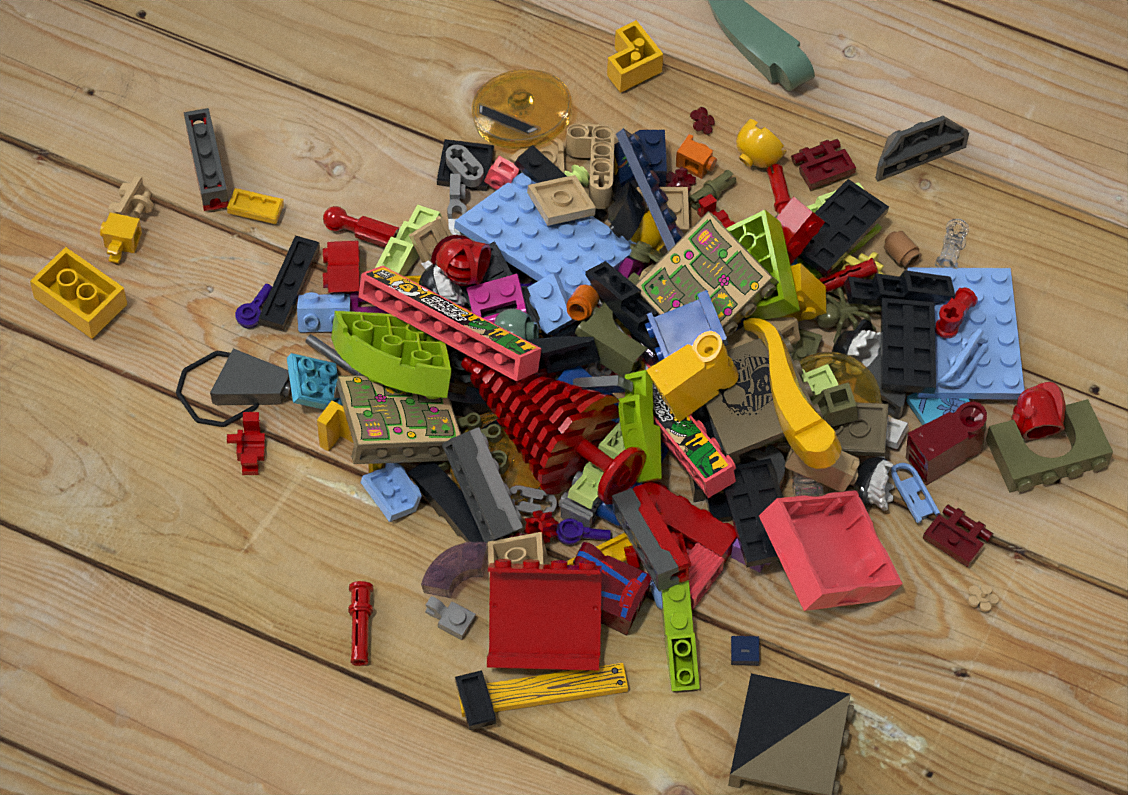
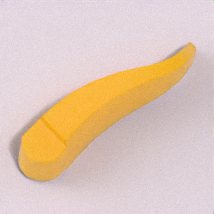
[743,318,842,469]

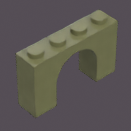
[575,272,659,378]
[986,399,1113,493]

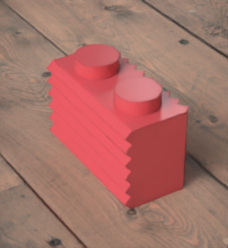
[687,543,724,610]

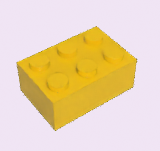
[30,247,127,339]

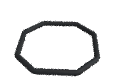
[176,351,259,427]

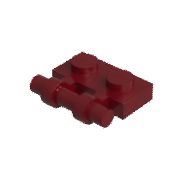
[791,139,856,190]
[923,504,994,567]

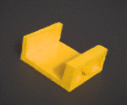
[317,400,386,473]

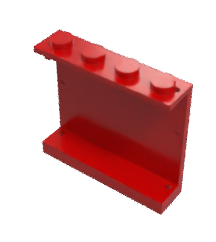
[487,559,602,670]

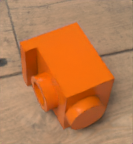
[676,134,717,179]

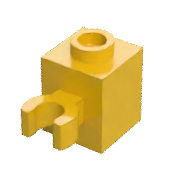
[100,212,142,264]

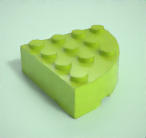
[726,210,800,320]
[331,311,451,399]

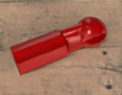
[323,206,399,248]

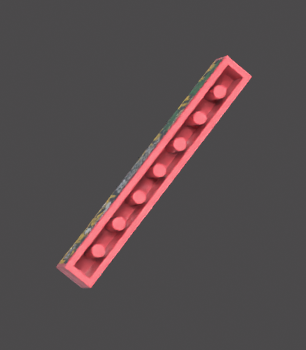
[359,266,541,381]
[599,335,736,498]

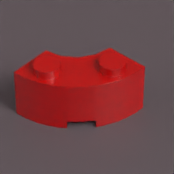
[323,240,360,293]

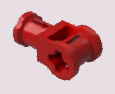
[935,287,978,338]

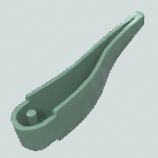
[708,0,815,91]

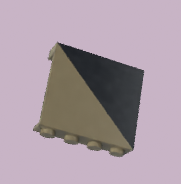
[728,673,854,795]

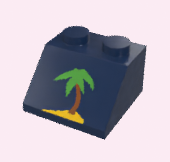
[614,130,667,189]

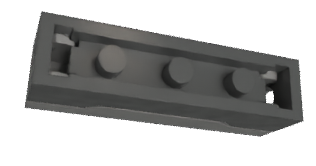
[442,427,523,544]

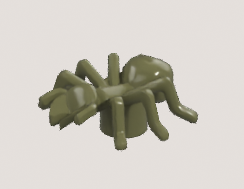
[817,287,881,343]

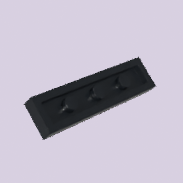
[514,145,607,221]
[258,235,320,331]

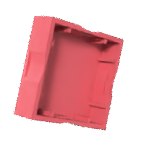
[759,490,903,611]

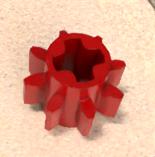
[524,510,559,544]

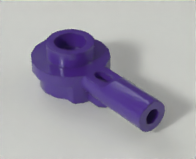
[235,283,272,329]
[556,518,611,545]

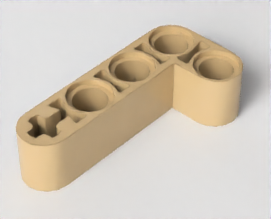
[566,124,615,209]

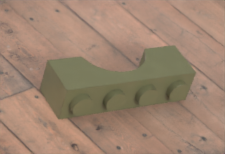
[755,382,858,449]

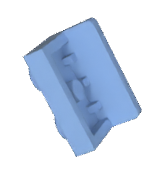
[527,273,577,336]
[297,292,350,332]
[360,463,422,522]

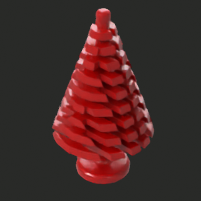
[461,355,646,505]

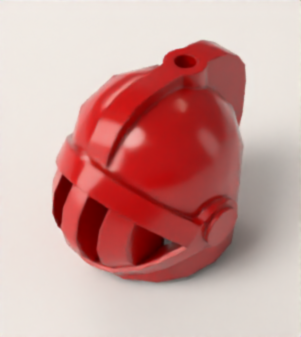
[436,238,491,286]
[1011,382,1066,440]

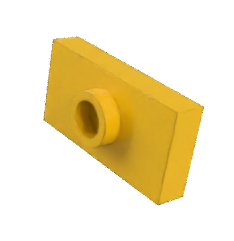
[227,188,284,224]

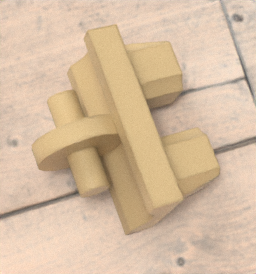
[108,176,154,218]

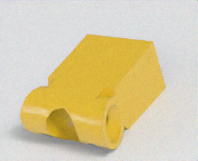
[646,331,739,422]

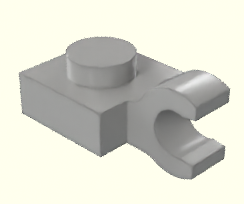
[447,174,467,219]
[425,596,476,640]

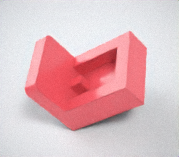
[484,156,520,190]

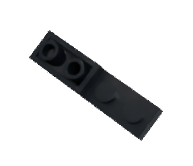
[607,181,646,241]

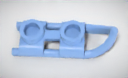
[938,329,988,387]
[891,463,940,523]

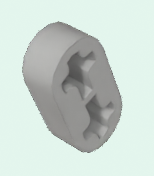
[446,145,484,187]
[509,485,557,515]

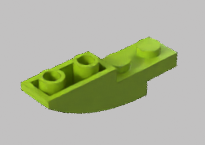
[618,370,662,484]
[661,580,700,691]

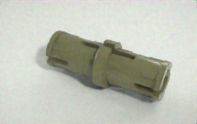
[688,170,736,210]

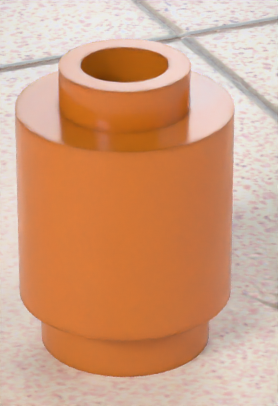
[566,285,599,321]

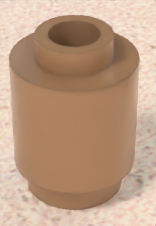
[884,231,922,268]

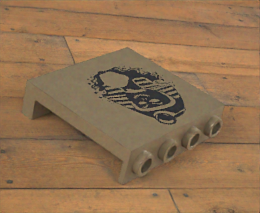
[705,330,823,464]

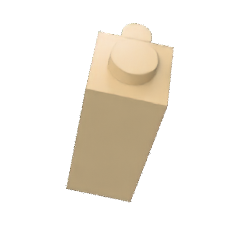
[784,447,860,492]

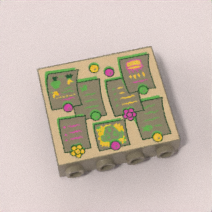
[635,211,779,337]
[334,375,461,464]

